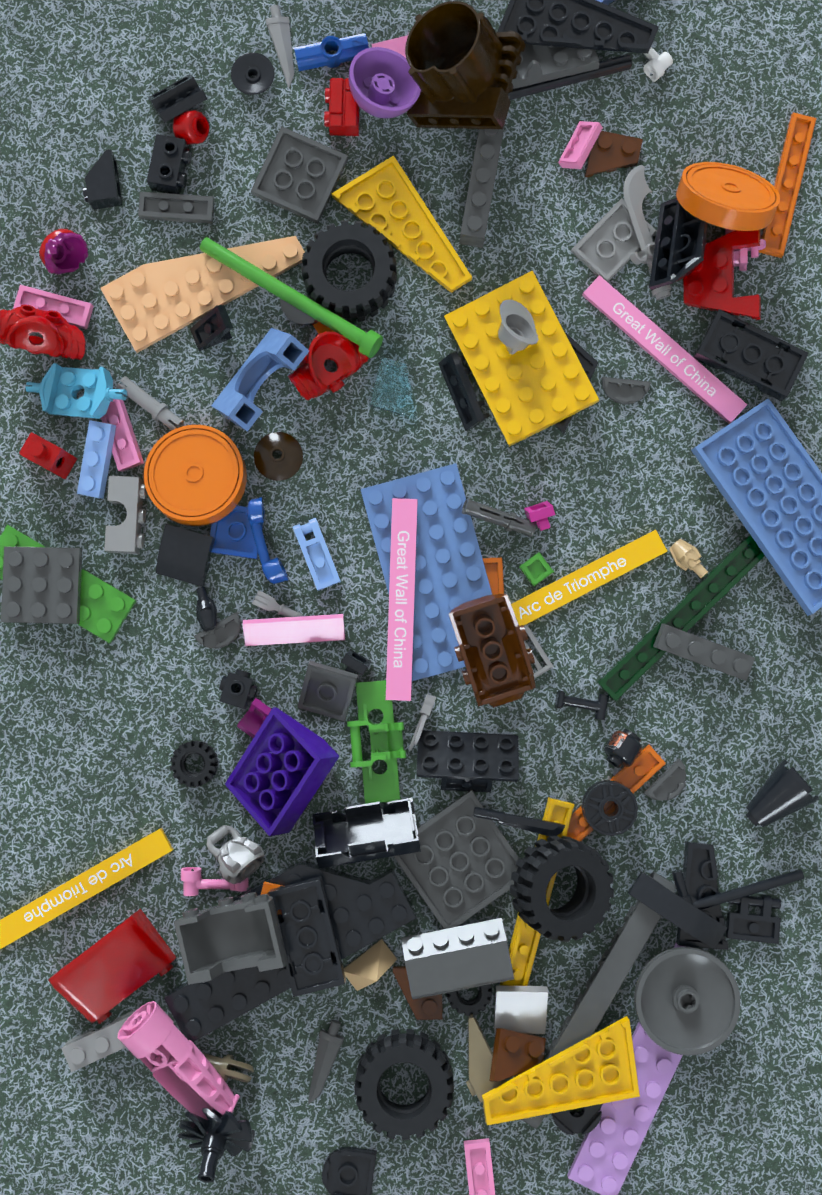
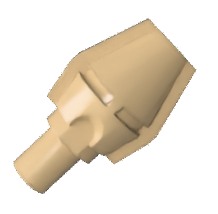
[669,539,708,579]

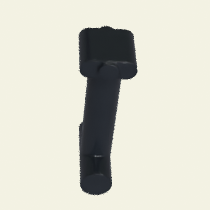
[555,690,609,720]

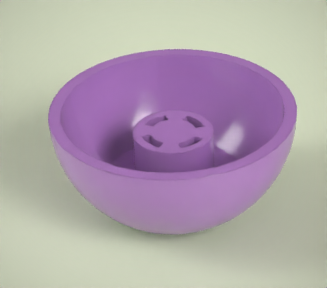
[349,47,421,119]

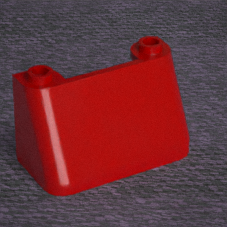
[48,908,176,1024]

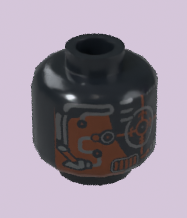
[604,729,642,768]

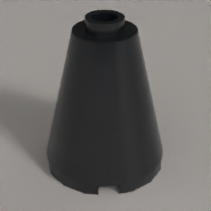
[746,759,820,827]

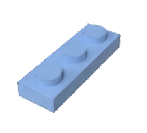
[77,420,116,499]

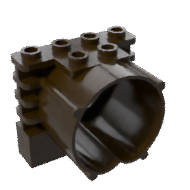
[405,1,526,129]

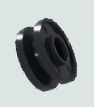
[581,780,638,836]

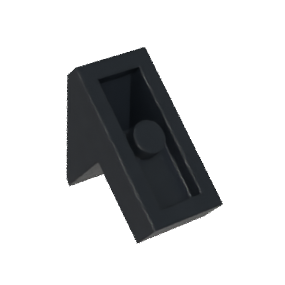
[190,305,233,351]

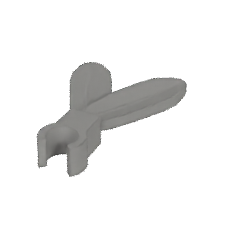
[409,694,436,751]

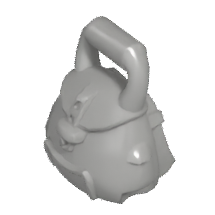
[207,825,264,884]

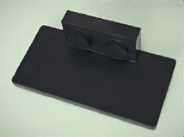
[416,730,519,793]

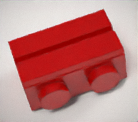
[324,78,360,136]

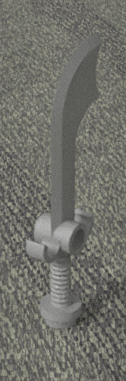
[623,165,672,300]

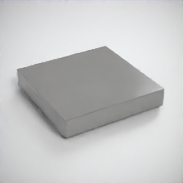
[494,985,548,1034]

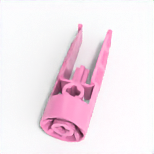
[118,1001,240,1120]

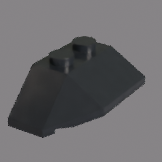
[649,198,708,290]

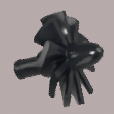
[178,1108,255,1183]

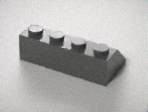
[401,918,514,1000]

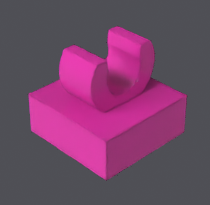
[524,501,555,531]

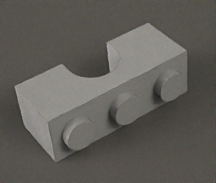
[104,476,147,554]
[61,1008,138,1072]

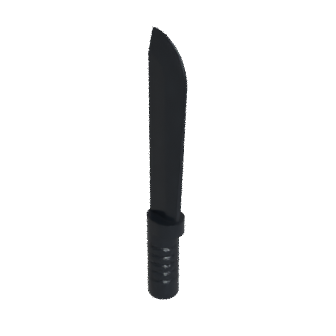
[473,807,565,836]

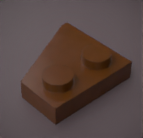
[585,131,643,177]
[393,966,443,1020]
[489,1028,546,1082]

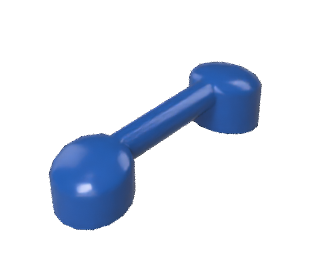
[247,497,289,584]

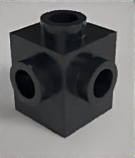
[219,669,258,709]

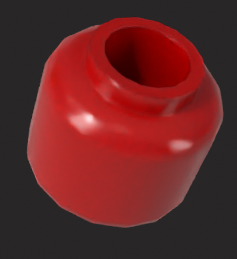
[172,110,209,145]

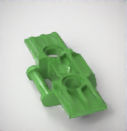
[347,680,407,804]

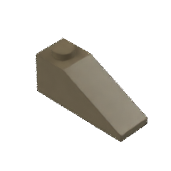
[466,1013,507,1103]

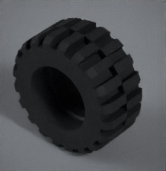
[301,220,397,323]
[510,836,614,942]
[354,1029,454,1140]

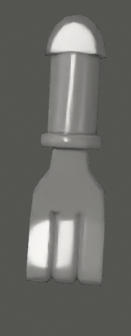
[252,590,303,617]

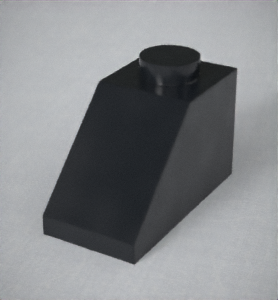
[83,149,123,210]

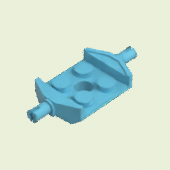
[25,363,127,419]

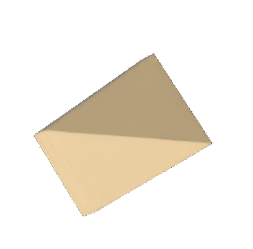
[344,939,397,991]

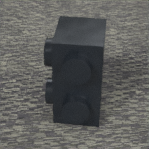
[147,134,192,194]

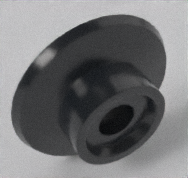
[231,53,275,95]

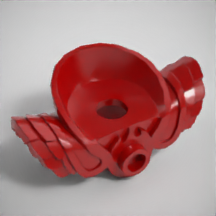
[0,304,86,360]
[288,331,369,400]

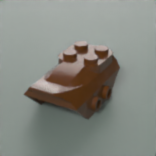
[449,594,536,707]

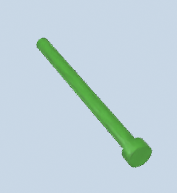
[200,237,383,358]

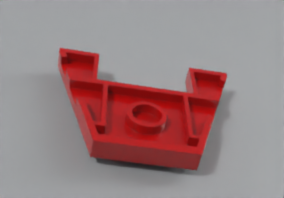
[683,230,761,320]

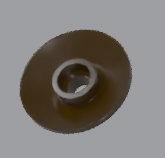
[254,432,303,481]

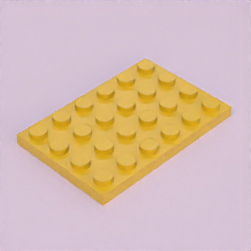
[444,270,599,447]

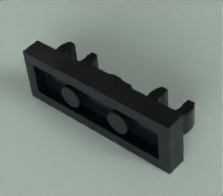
[438,352,490,431]

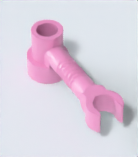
[181,867,248,896]

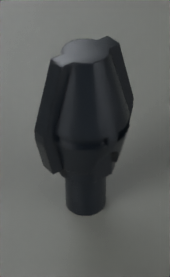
[196,587,217,632]

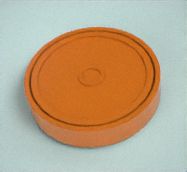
[676,162,780,231]
[144,425,247,526]

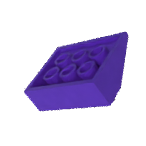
[225,707,340,837]

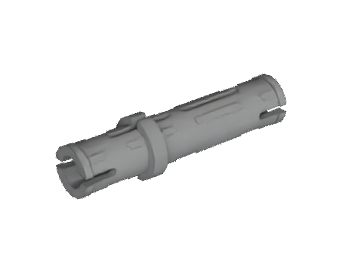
[117,376,184,430]

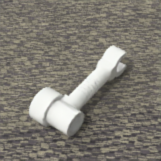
[643,47,673,82]

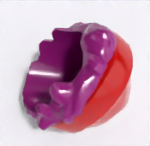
[39,229,88,274]

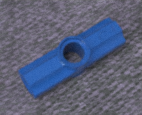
[294,33,369,71]

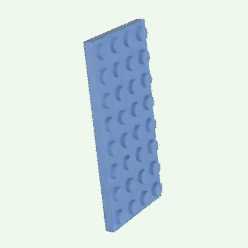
[691,398,822,616]
[361,463,492,681]

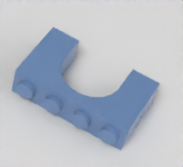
[211,328,309,431]

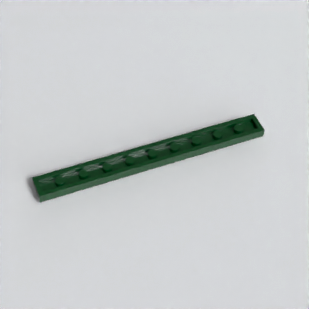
[597,534,765,701]

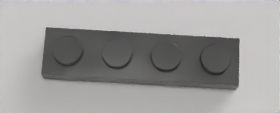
[653,623,755,681]

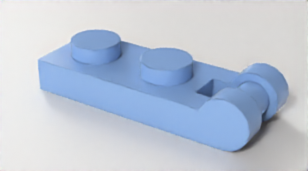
[293,518,341,591]

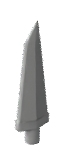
[265,5,294,89]

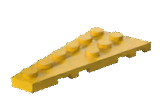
[332,156,472,293]
[482,1016,640,1125]

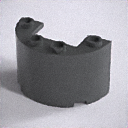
[173,892,288,985]

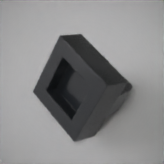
[341,649,371,675]

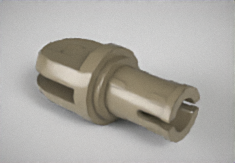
[202,1052,254,1083]

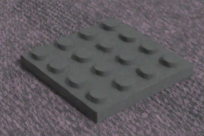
[394,790,519,929]

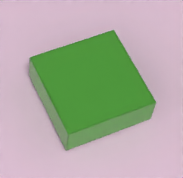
[519,552,554,587]

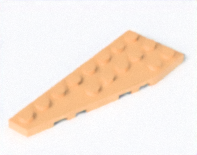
[100,236,305,353]

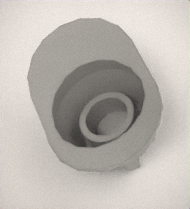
[498,300,539,355]

